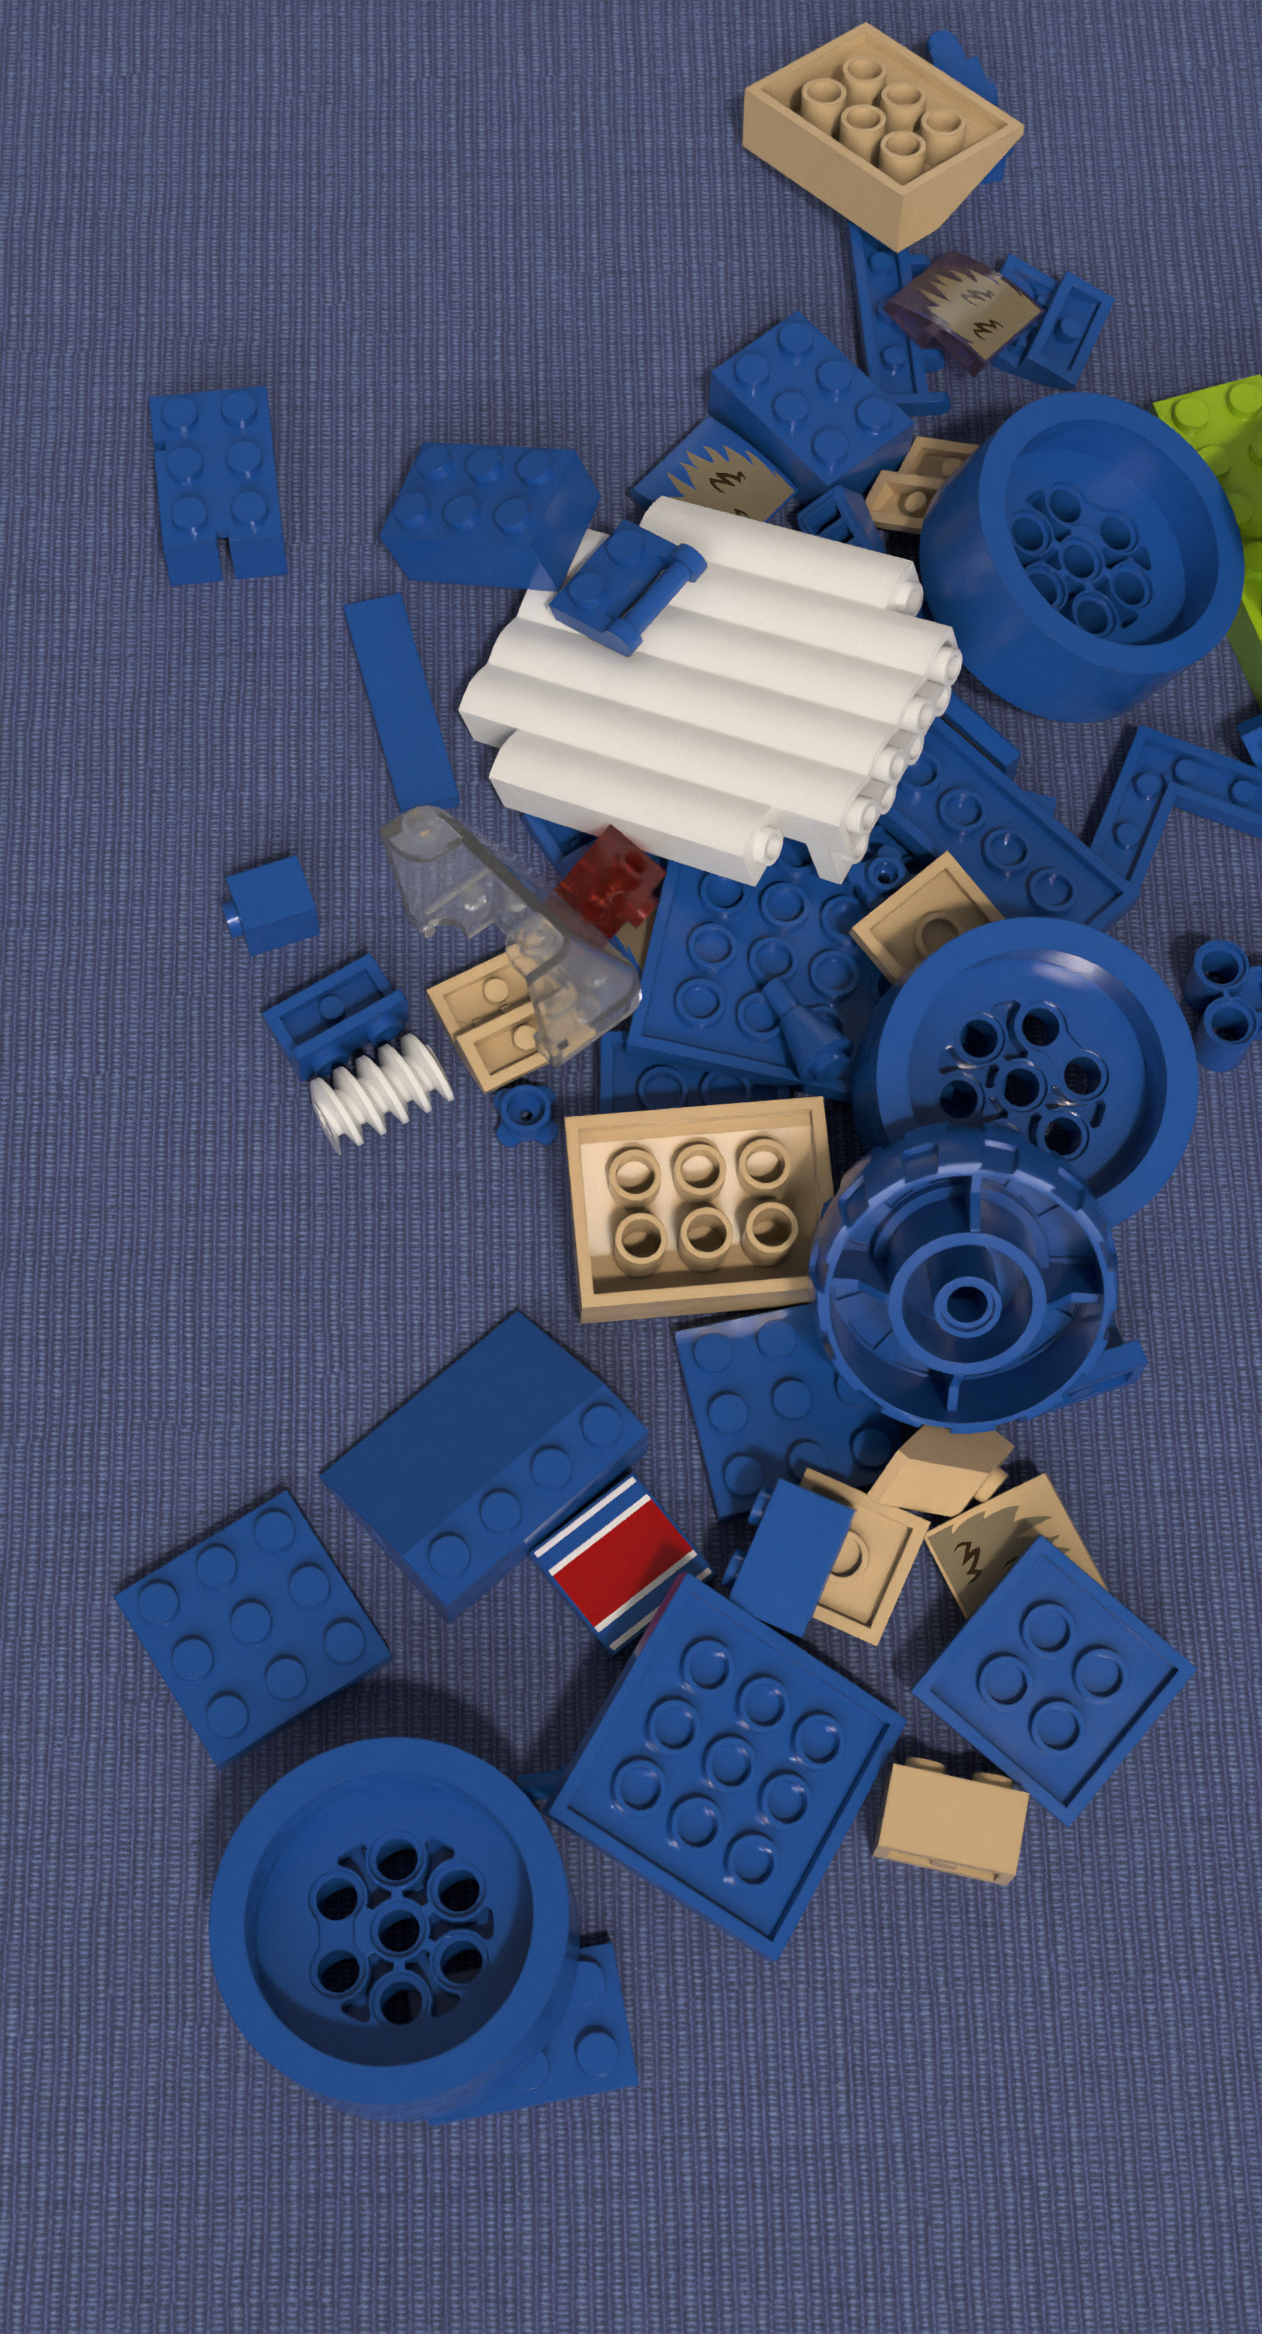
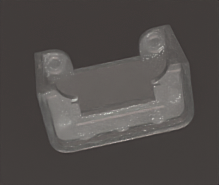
[379,805,642,1069]

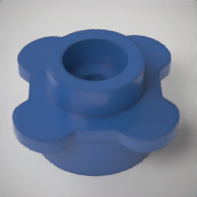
[847,846,916,912]
[494,1085,559,1148]

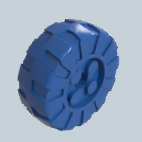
[808,1122,1119,1434]

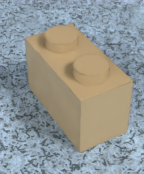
[872,1758,1030,1886]

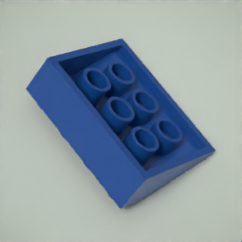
[319,1310,649,1625]

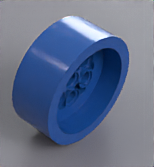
[919,392,1245,723]
[851,917,1199,1229]
[208,1737,581,2122]

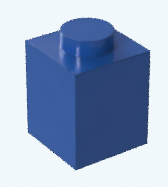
[220,855,320,957]

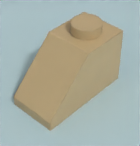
[867,1424,1015,1517]

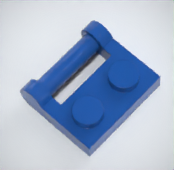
[549,519,708,657]

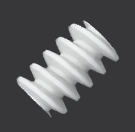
[310,1033,454,1155]

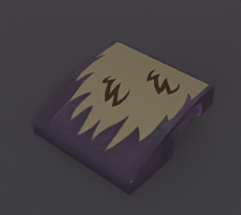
[882,250,1045,377]

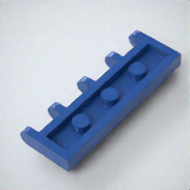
[846,219,951,416]

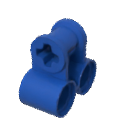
[1182,939,1262,1072]

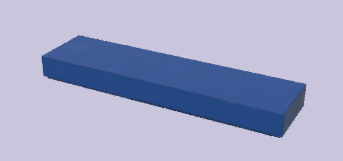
[343,592,460,820]

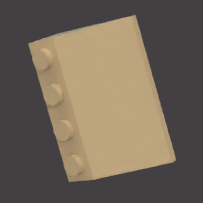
[742,22,1024,253]
[564,1096,834,1324]

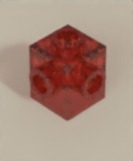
[554,824,667,940]

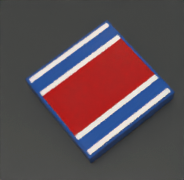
[529,1472,717,1661]

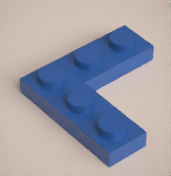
[1090,725,1262,891]

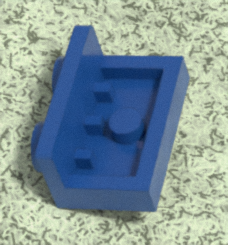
[262,953,409,1082]

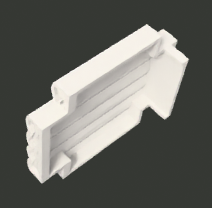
[458,496,962,887]

